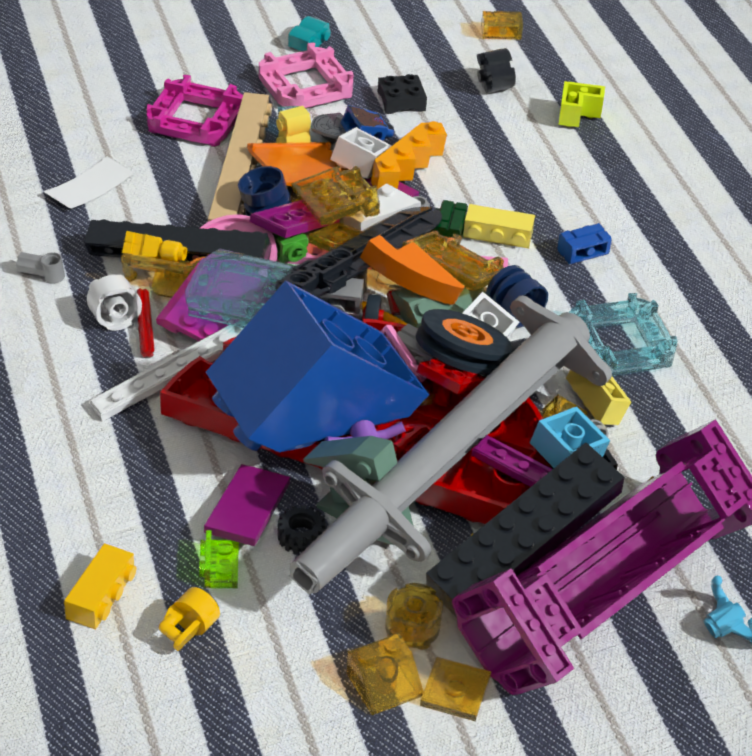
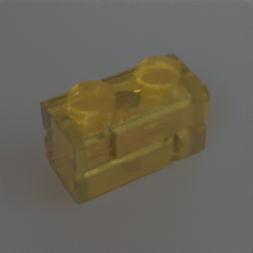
[481,11,523,40]

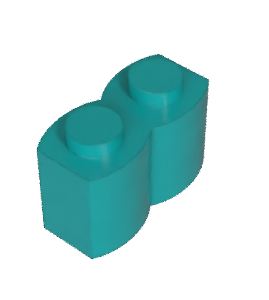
[288,16,331,51]

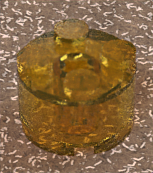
[385,583,443,650]

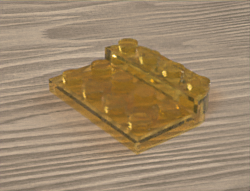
[291,166,380,225]
[402,231,504,291]

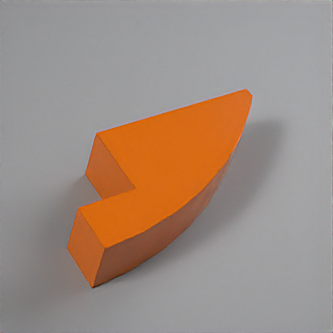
[360,235,465,305]

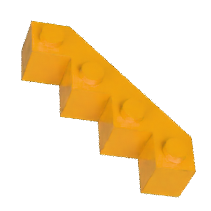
[371,121,447,191]

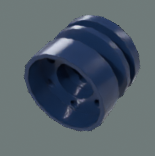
[238,166,292,216]
[485,265,548,328]

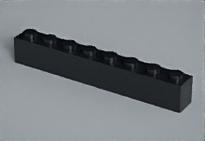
[84,219,272,270]

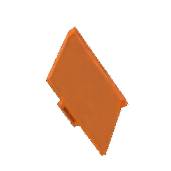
[247,142,362,192]

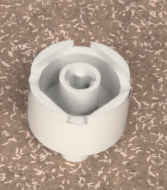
[87,275,142,331]

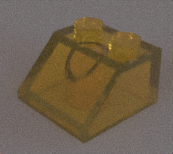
[347,633,424,715]

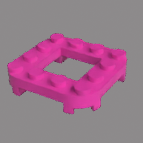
[147,75,243,147]

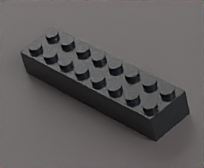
[426,443,625,618]

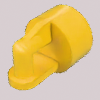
[159,587,220,651]

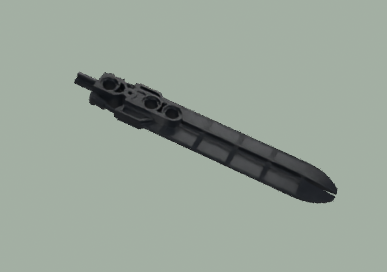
[275,207,442,298]

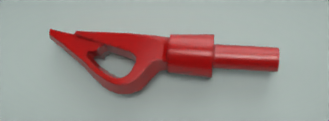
[393,425,427,454]

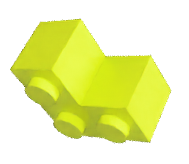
[558,81,605,127]

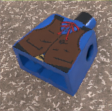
[340,105,394,141]

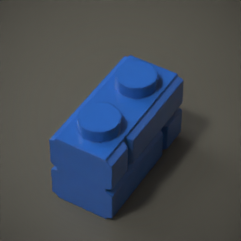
[557,223,612,265]

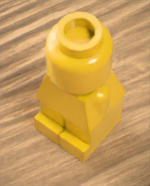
[122,231,187,263]

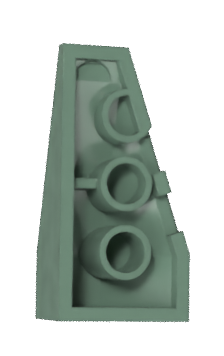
[391,286,485,328]

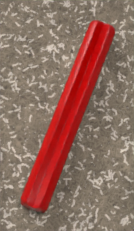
[137,288,155,358]

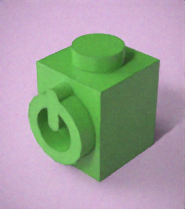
[272,232,308,263]

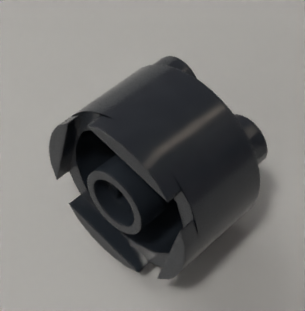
[477,48,516,93]

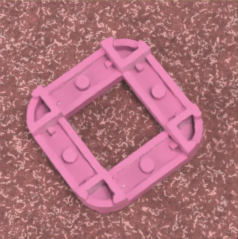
[258,43,354,110]

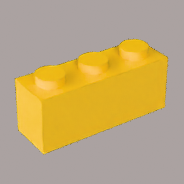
[64,543,137,630]

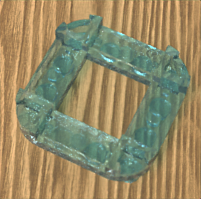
[569,293,678,376]

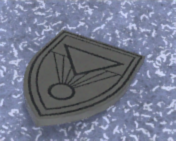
[311,113,346,144]

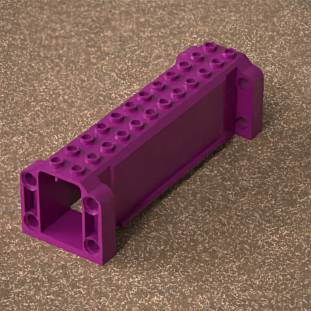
[452,419,752,695]

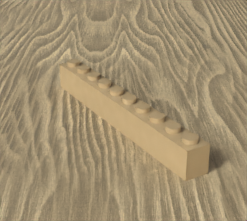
[208,92,272,222]

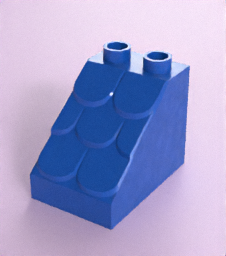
[206,280,429,452]

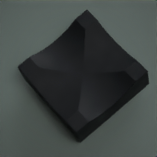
[377,74,427,114]

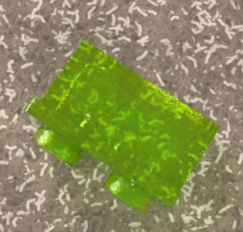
[199,530,239,588]

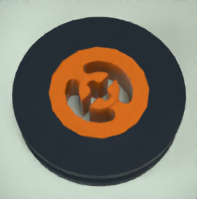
[416,309,512,375]

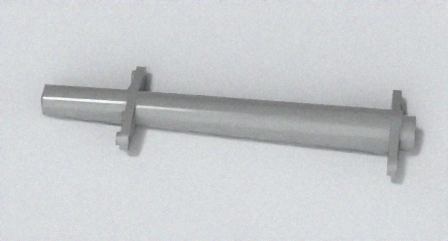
[289,295,612,595]

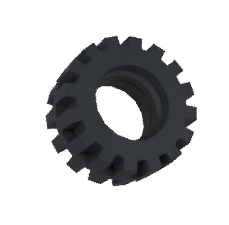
[277,505,326,554]

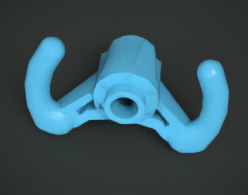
[703,575,752,644]

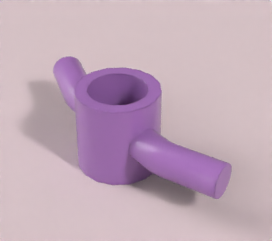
[325,420,406,441]

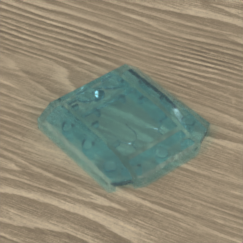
[185,248,297,328]

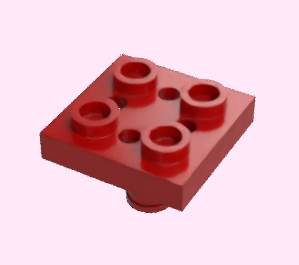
[416,359,484,406]

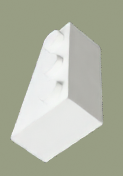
[343,183,421,239]

